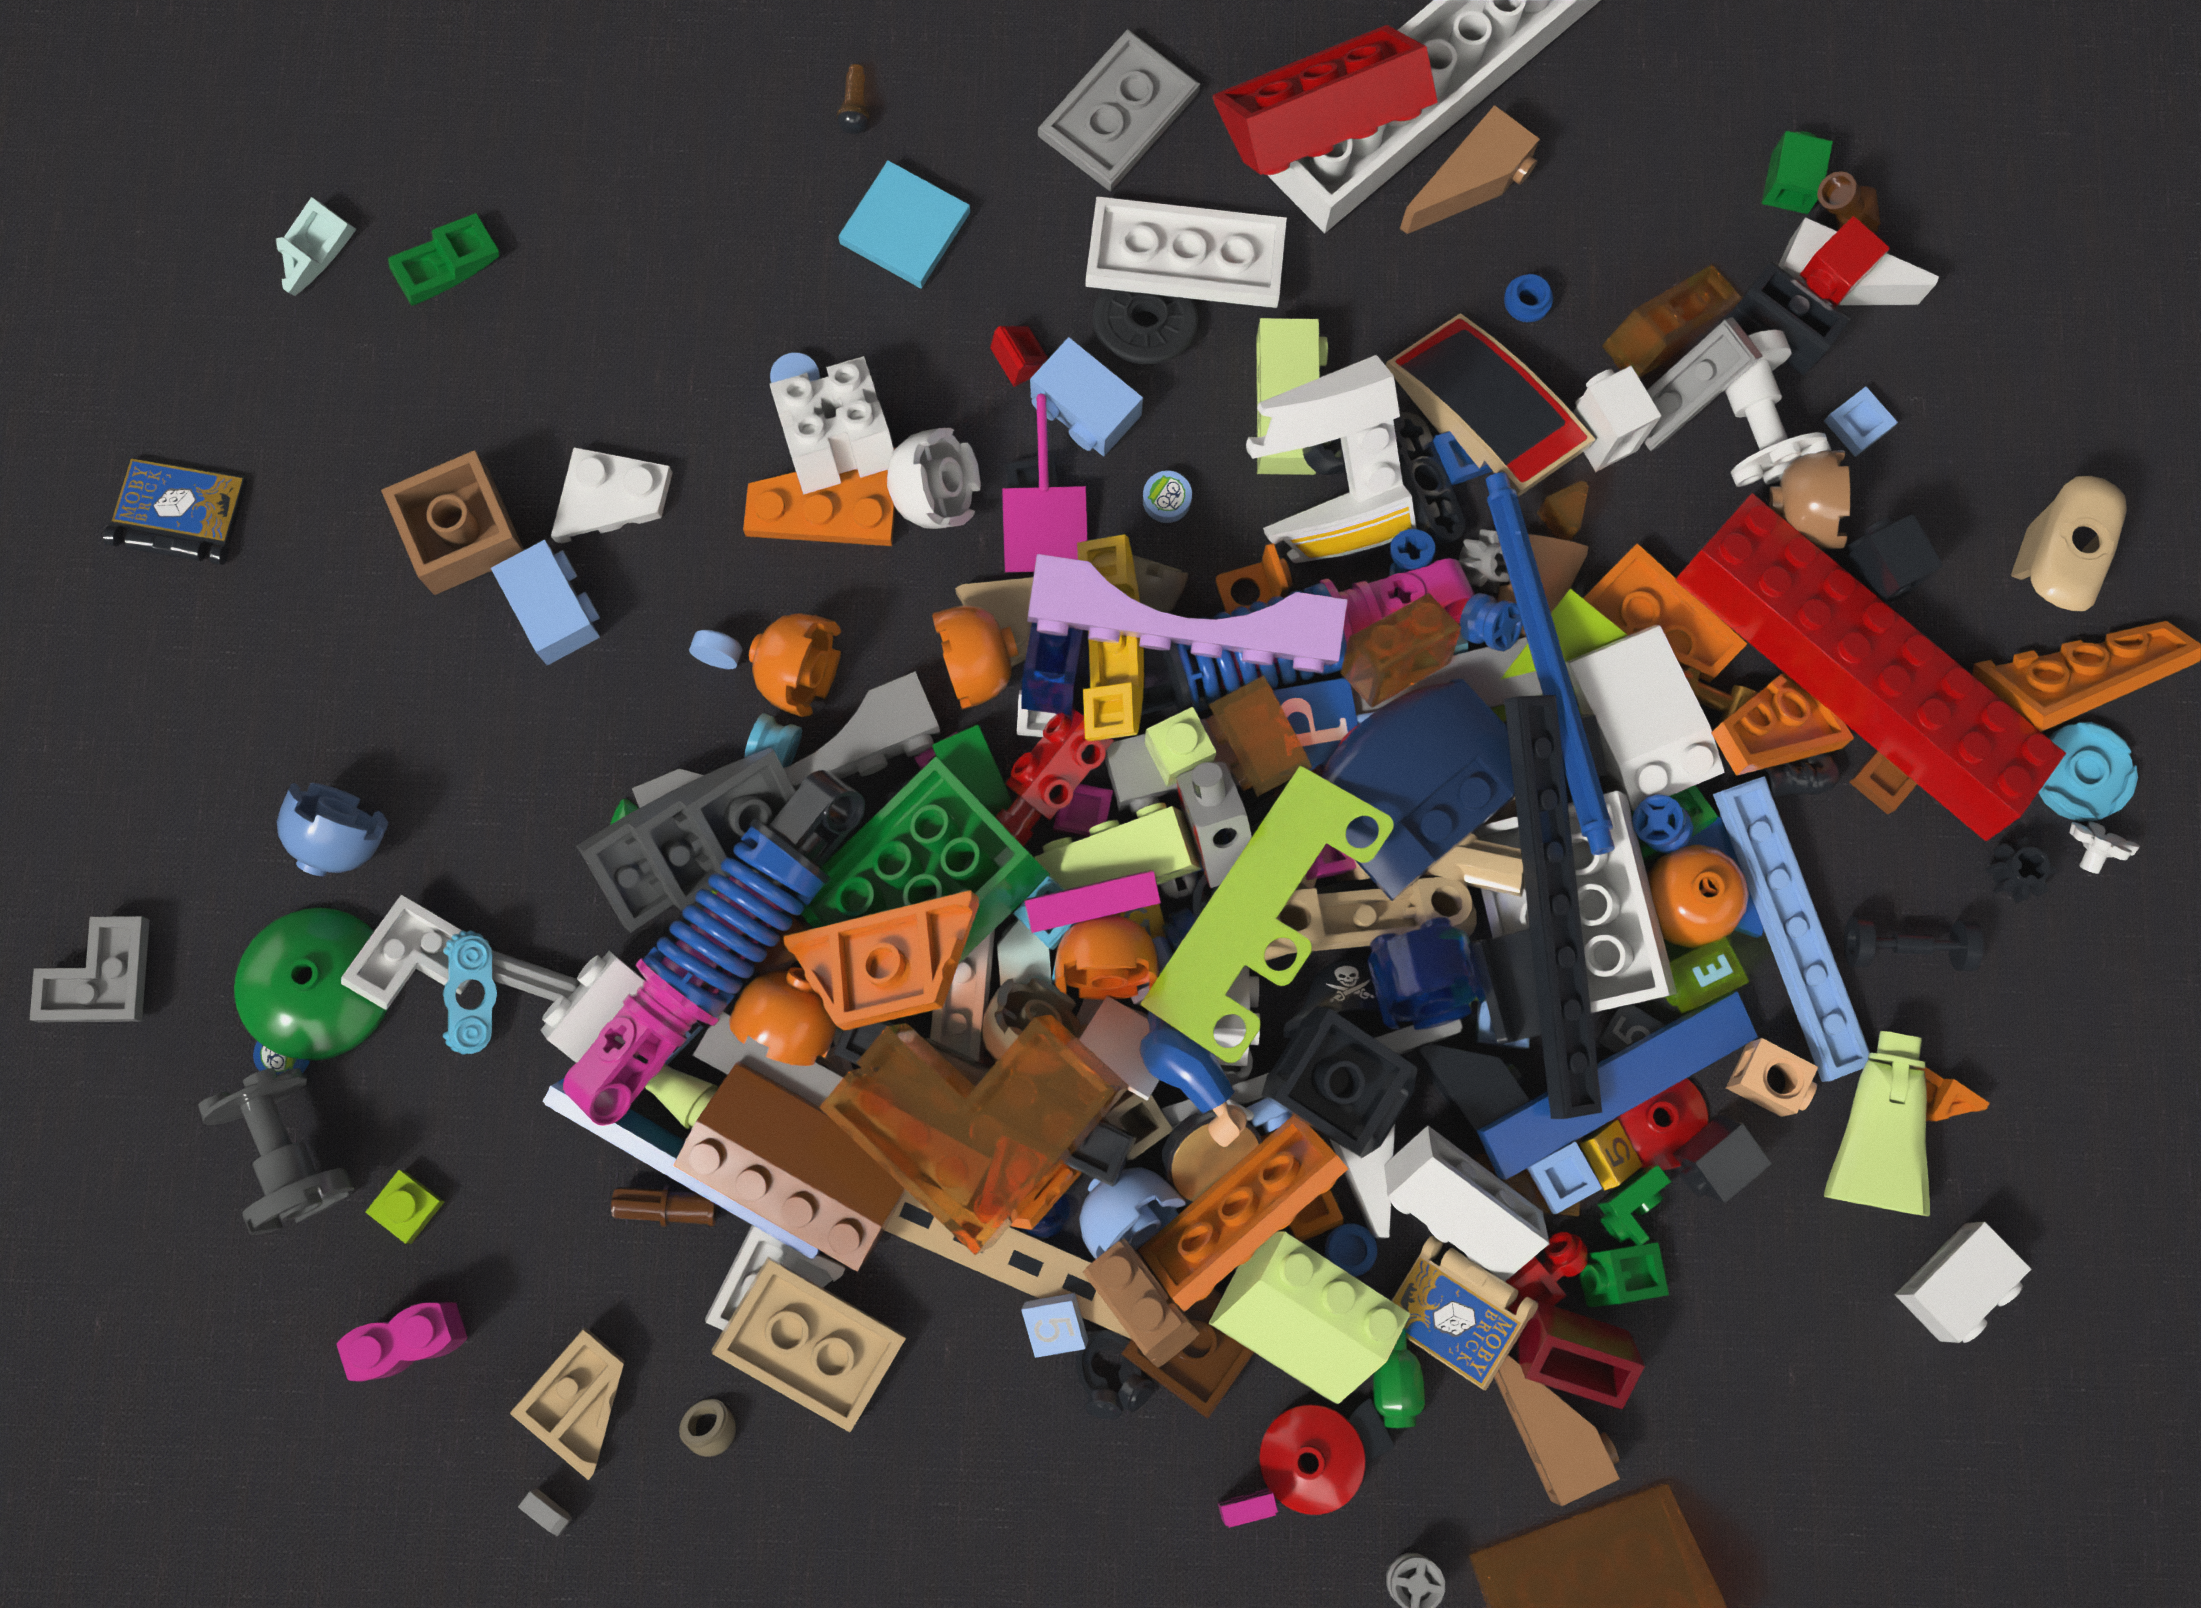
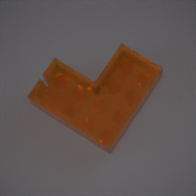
[819,1014,1130,1255]

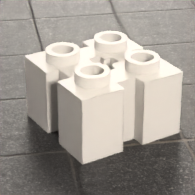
[769,356,894,495]

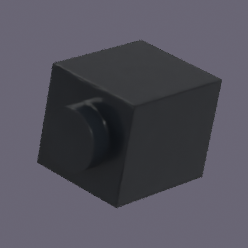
[1673,1115,1771,1203]

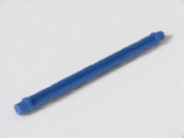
[1486,472,1615,855]

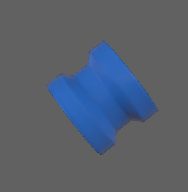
[1460,593,1523,652]
[1632,794,1693,854]

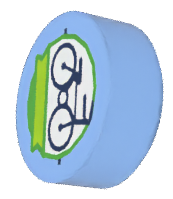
[1143,471,1192,523]

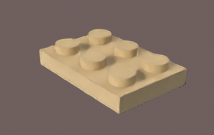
[712,1256,906,1432]

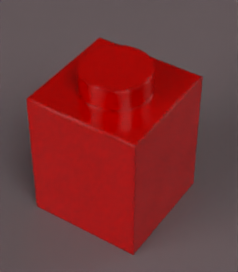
[1799,216,1890,307]

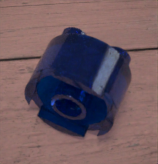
[1367,917,1486,1030]

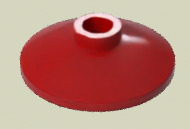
[1606,1078,1708,1170]
[1260,1405,1366,1515]

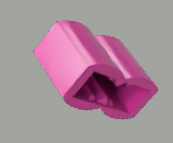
[336,1302,468,1381]

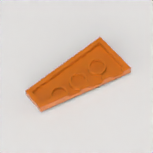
[1972,621,2201,732]

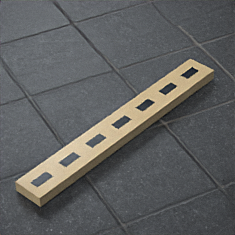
[884,1184,1132,1339]

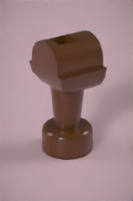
[1817,171,1881,234]

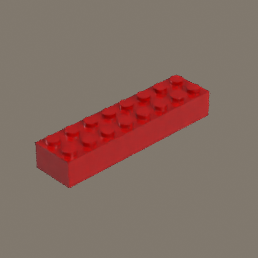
[1675,493,2066,841]

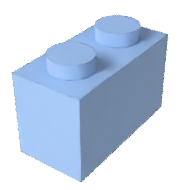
[1030,337,1143,457]
[491,540,600,665]

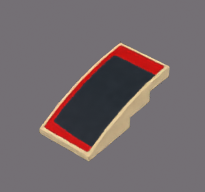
[1385,313,1595,497]

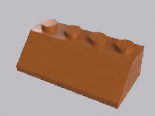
[673,1061,920,1272]

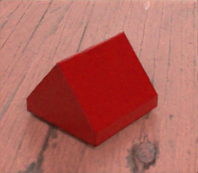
[990,326,1048,387]

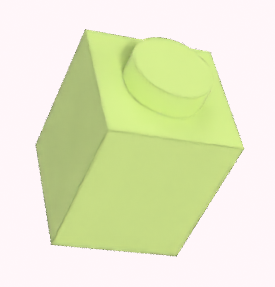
[1144,707,1216,787]

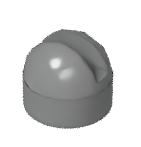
[1158,871,1198,901]

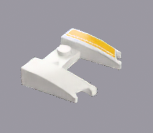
[1246,355,1416,563]

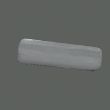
[492,950,581,1001]

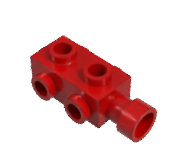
[996,706,1114,846]

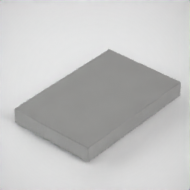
[1038,29,1200,192]

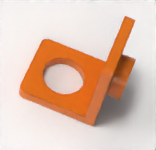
[1215,543,1292,615]

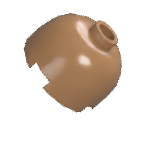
[1769,450,1850,549]

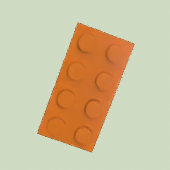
[1138,1116,1348,1312]

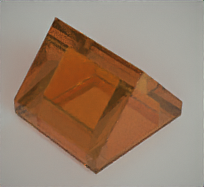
[1537,481,1589,541]

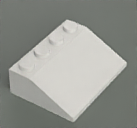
[1472,791,1677,1013]

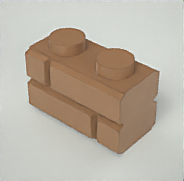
[1083,1238,1199,1368]

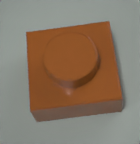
[1849,750,1917,815]

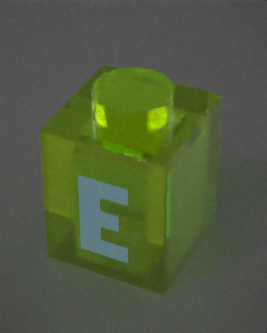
[1665,936,1749,1014]

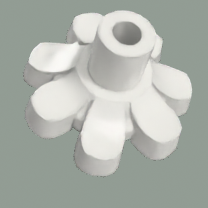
[2069,821,2140,874]

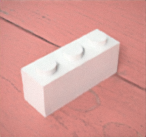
[1384,1126,1550,1281]

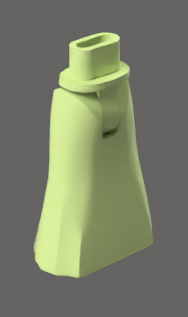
[1824,1031,1930,1216]

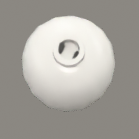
[887,428,981,529]

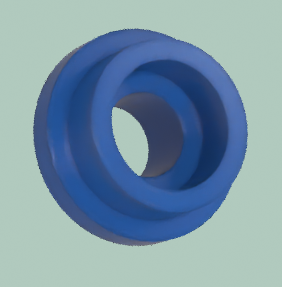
[1504,274,1553,322]

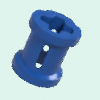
[1390,529,1435,588]

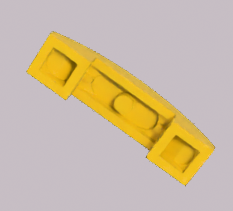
[1077,534,1144,741]

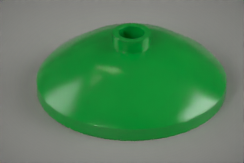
[234,908,388,1061]

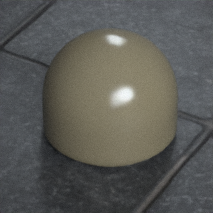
[679,1399,736,1457]

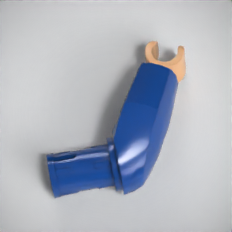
[1139,1011,1247,1147]

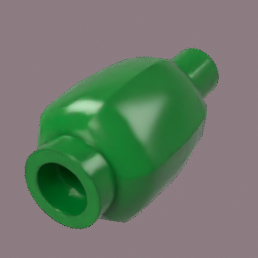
[1373,1328,1425,1428]

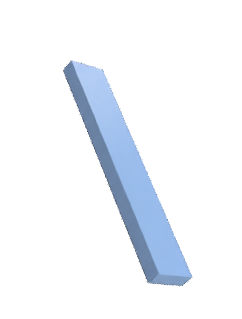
[1713,776,1870,1082]

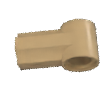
[1421,834,1525,897]

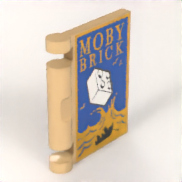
[1392,1236,1538,1391]

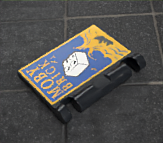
[103,457,248,565]

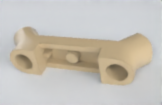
[1265,877,1477,961]

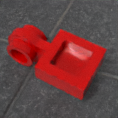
[1505,1232,1588,1315]

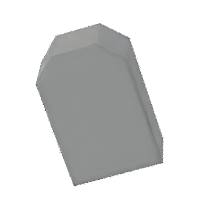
[518,1489,572,1536]

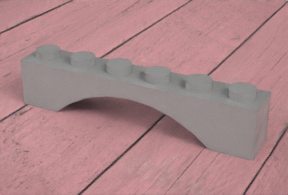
[632,672,941,808]

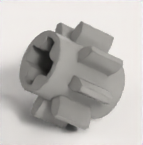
[1458,529,1510,593]

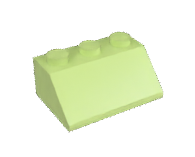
[1209,1231,1410,1404]

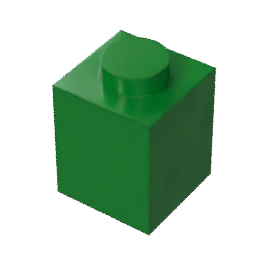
[1762,131,1833,214]

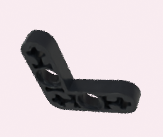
[1302,412,1466,550]

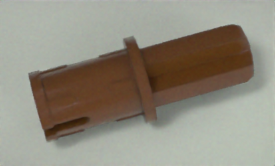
[611,1185,718,1227]

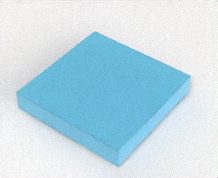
[838,161,970,289]

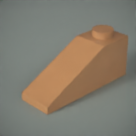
[1400,105,1540,234]
[1494,1355,1620,1506]

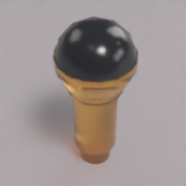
[836,64,870,134]

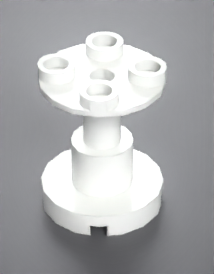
[1724,330,1831,487]

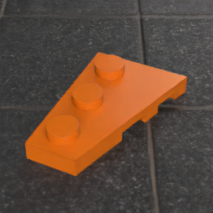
[1583,543,1747,683]
[1711,673,1854,776]

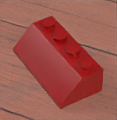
[1212,25,1438,175]

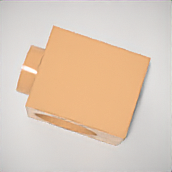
[1726,1038,1818,1117]

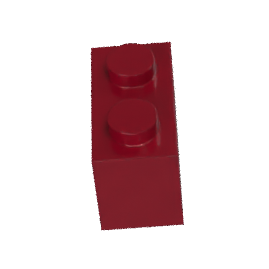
[1513,1300,1645,1409]

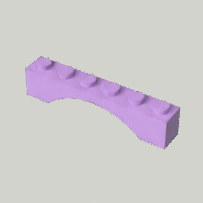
[1027,554,1347,673]

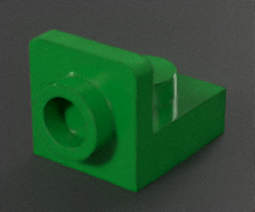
[1597,1165,1671,1246]
[1580,1242,1669,1307]

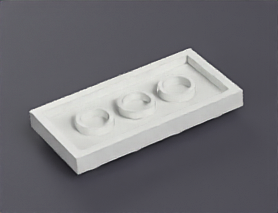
[1086,197,1287,308]

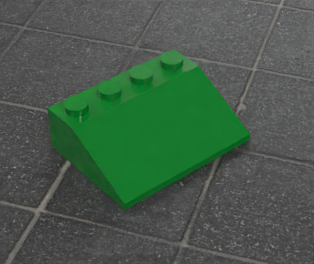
[796,756,1051,1019]

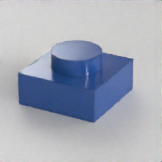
[1433,431,1493,486]

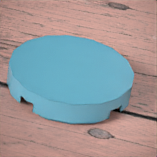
[2038,722,2138,822]

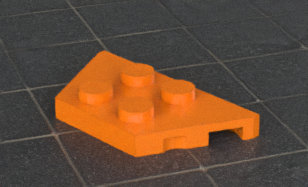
[784,890,979,1031]

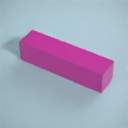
[1024,870,1161,933]

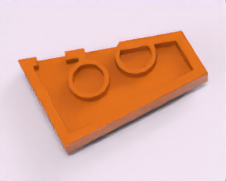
[743,448,896,546]

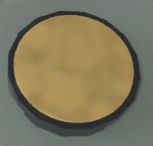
[1161,1109,1262,1205]

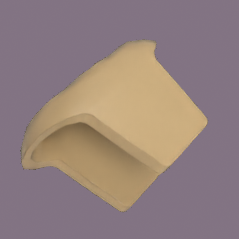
[2011,476,2127,611]

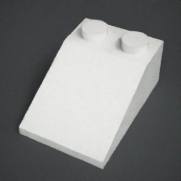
[1565,625,1725,811]

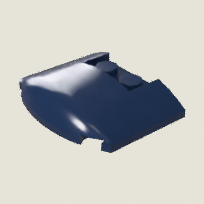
[1321,679,1515,901]

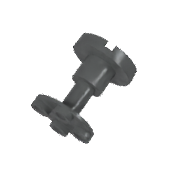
[198,1068,354,1235]

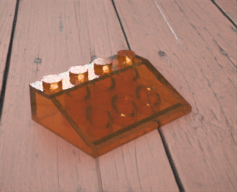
[1469,1483,1727,1608]

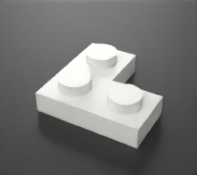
[341,895,472,1010]

